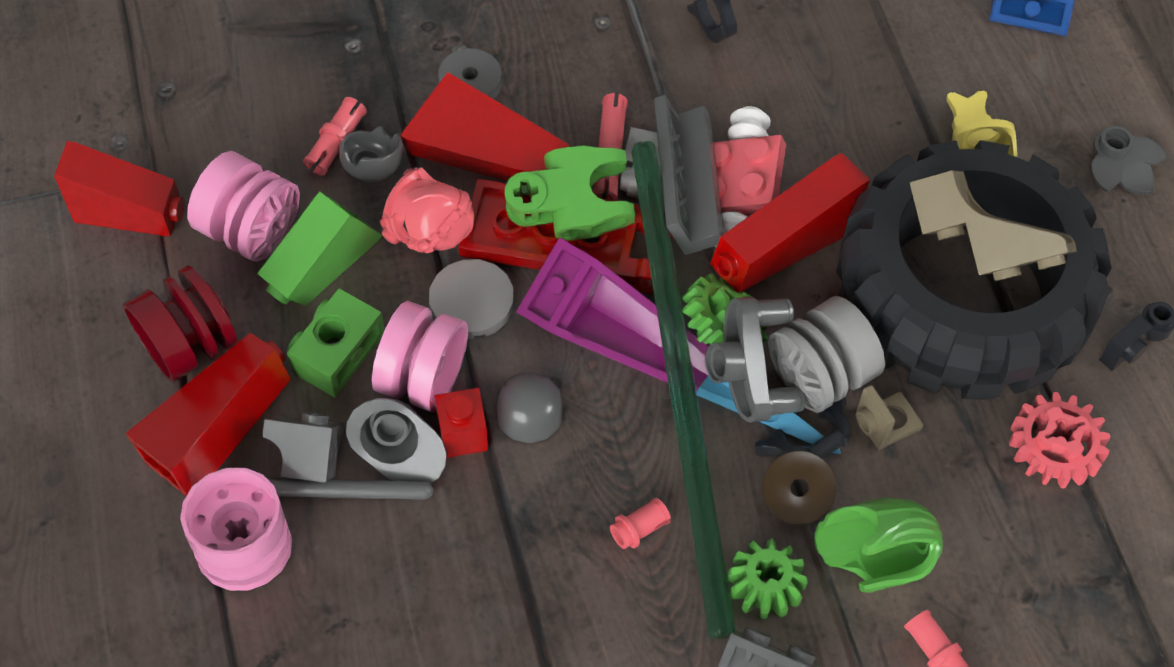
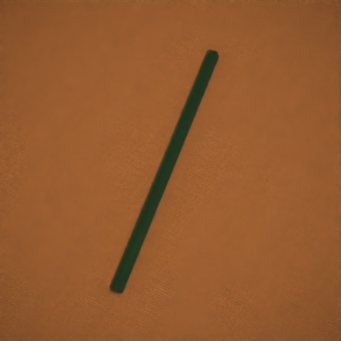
[631,141,736,639]

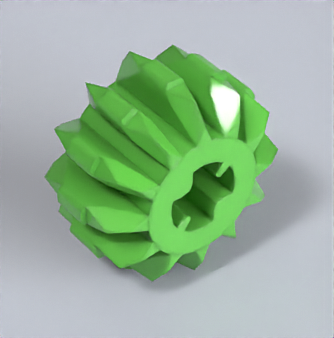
[727,538,808,621]

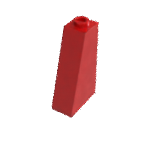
[400,72,570,186]
[710,153,870,293]
[125,333,291,496]

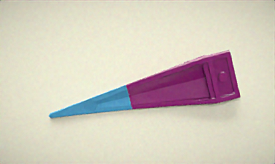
[516,238,841,454]

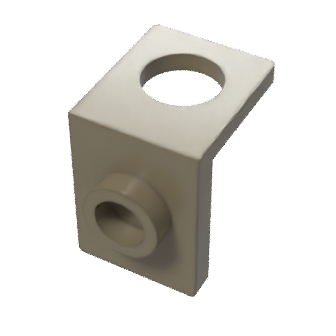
[855,385,923,450]

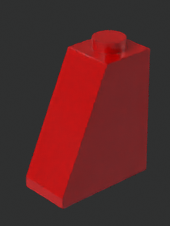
[54,141,185,237]

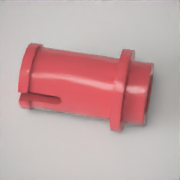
[610,498,671,549]

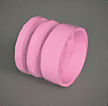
[187,150,300,262]
[180,468,292,591]

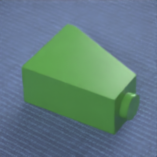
[257,191,382,306]

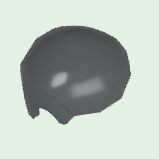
[339,126,403,183]
[496,372,563,443]

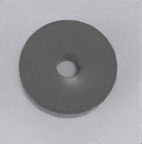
[438,48,502,99]

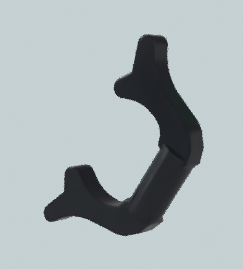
[687,0,737,43]
[755,397,851,459]

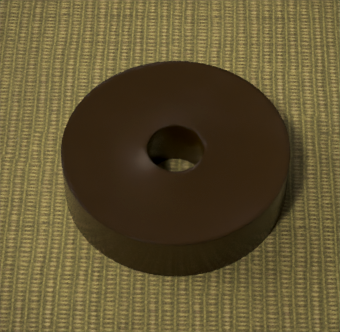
[763,451,836,524]

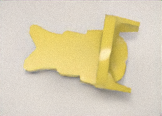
[947,91,1018,157]

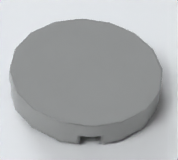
[429,259,514,339]

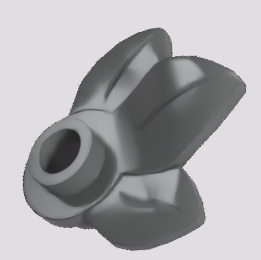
[1090,126,1167,195]

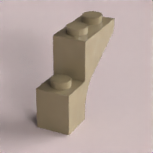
[910,170,1077,281]

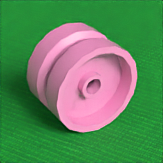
[371,301,468,413]

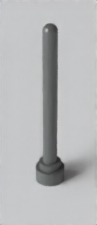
[217,468,433,500]

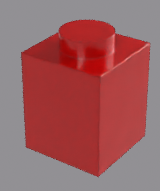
[434,388,488,458]

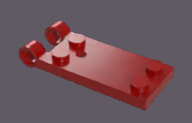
[458,179,673,295]

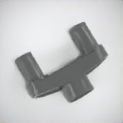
[705,297,805,423]

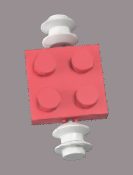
[713,106,786,248]

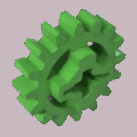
[682,274,768,348]

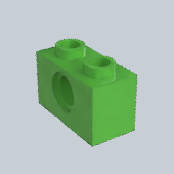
[287,288,385,398]

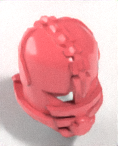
[379,167,474,253]

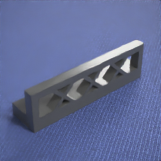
[654,95,724,255]

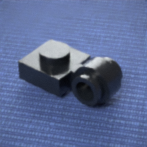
[1099,302,1174,371]

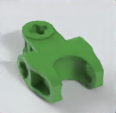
[505,145,635,241]

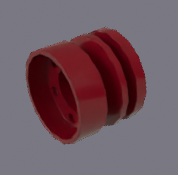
[123,265,238,383]

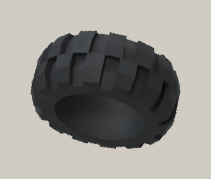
[837,140,1112,399]

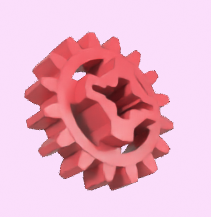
[1009,392,1111,488]

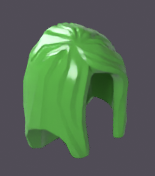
[815,497,943,593]

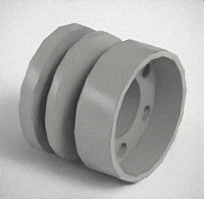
[768,296,885,413]

